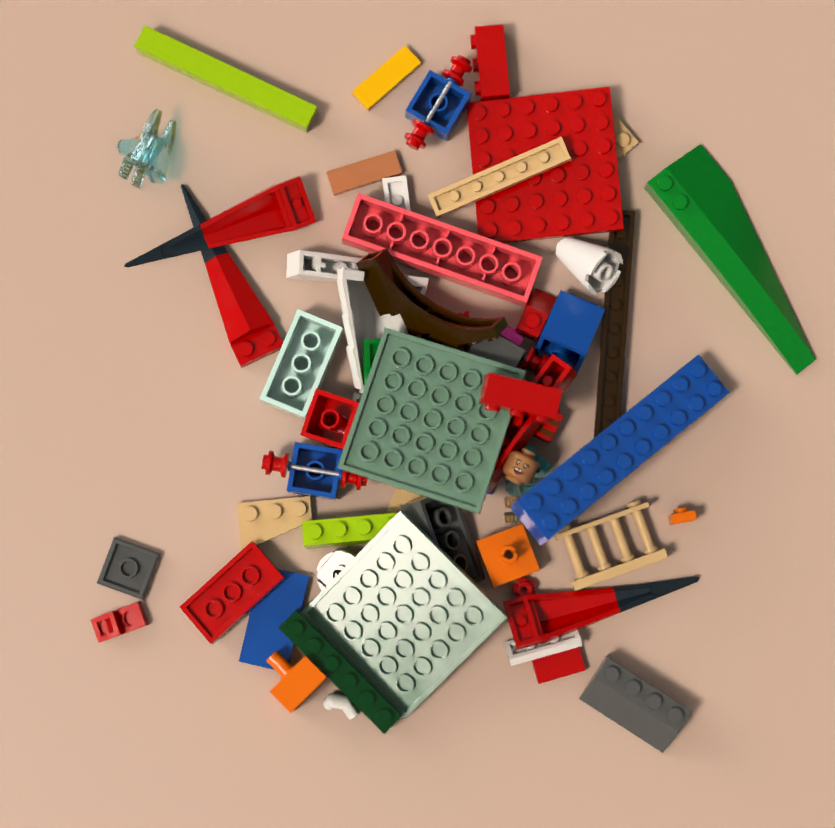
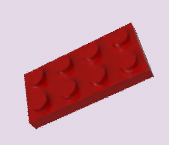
[180,541,285,644]

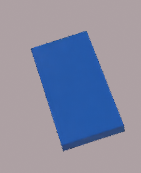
[239,569,310,670]

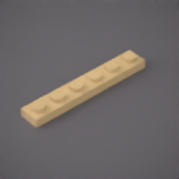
[428,137,571,218]

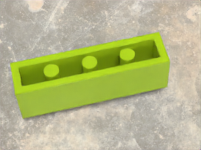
[302,513,397,549]

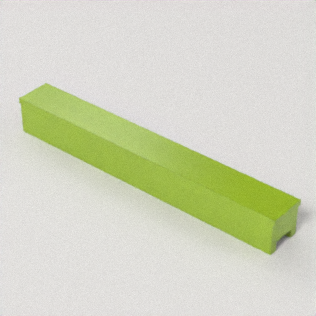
[134,25,317,133]

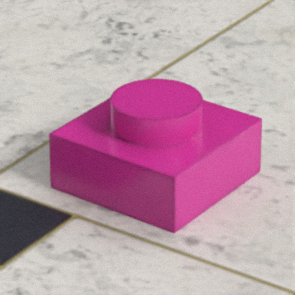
[501,327,524,347]

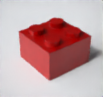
[300,389,359,450]

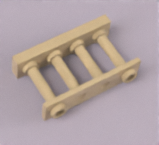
[554,500,668,591]

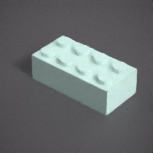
[260,309,344,420]

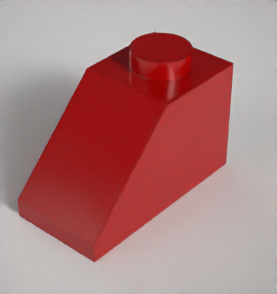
[516,288,557,342]

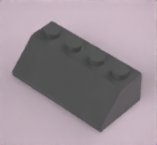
[401,496,485,583]
[579,657,692,753]

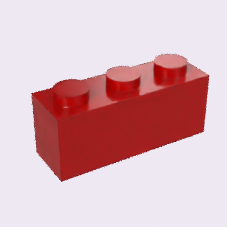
[470,24,510,101]
[479,372,562,424]

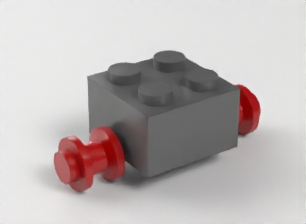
[458,310,549,377]

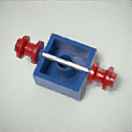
[404,55,473,151]
[261,442,368,501]

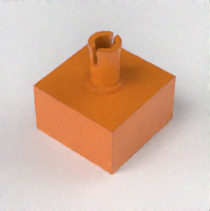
[475,524,540,588]
[266,651,328,713]

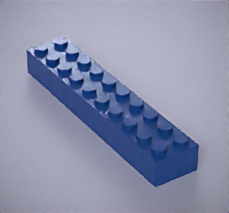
[510,355,730,546]

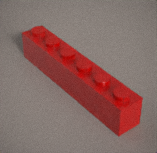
[488,354,578,493]

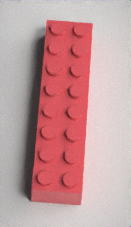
[342,193,543,307]

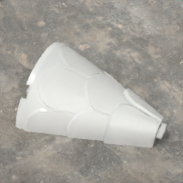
[337,268,429,394]

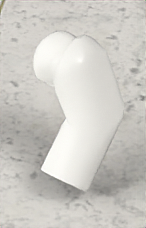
[323,693,359,720]

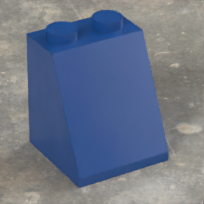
[535,290,605,378]

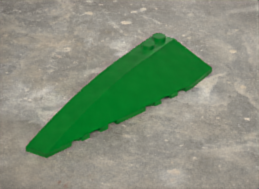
[644,144,816,375]

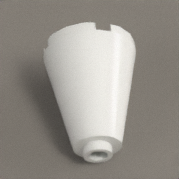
[556,237,623,295]

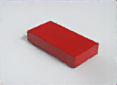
[531,647,586,684]

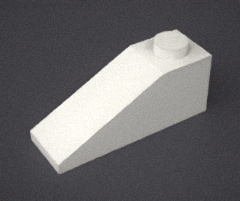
[286,250,362,282]

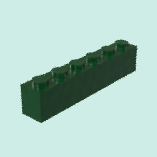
[278,610,402,734]

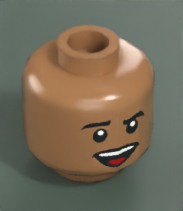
[502,448,539,487]

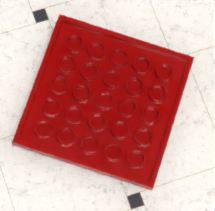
[467,87,624,243]

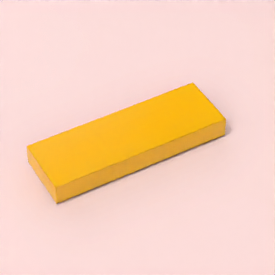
[352,45,421,111]

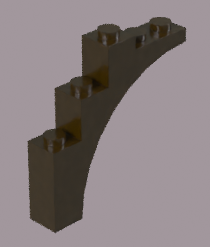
[356,249,508,352]

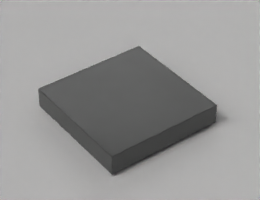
[97,537,161,600]

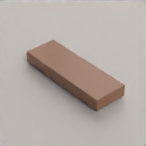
[327,150,402,196]

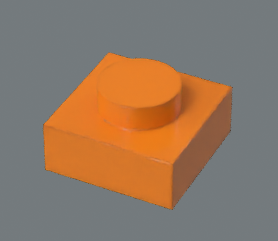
[668,507,697,526]

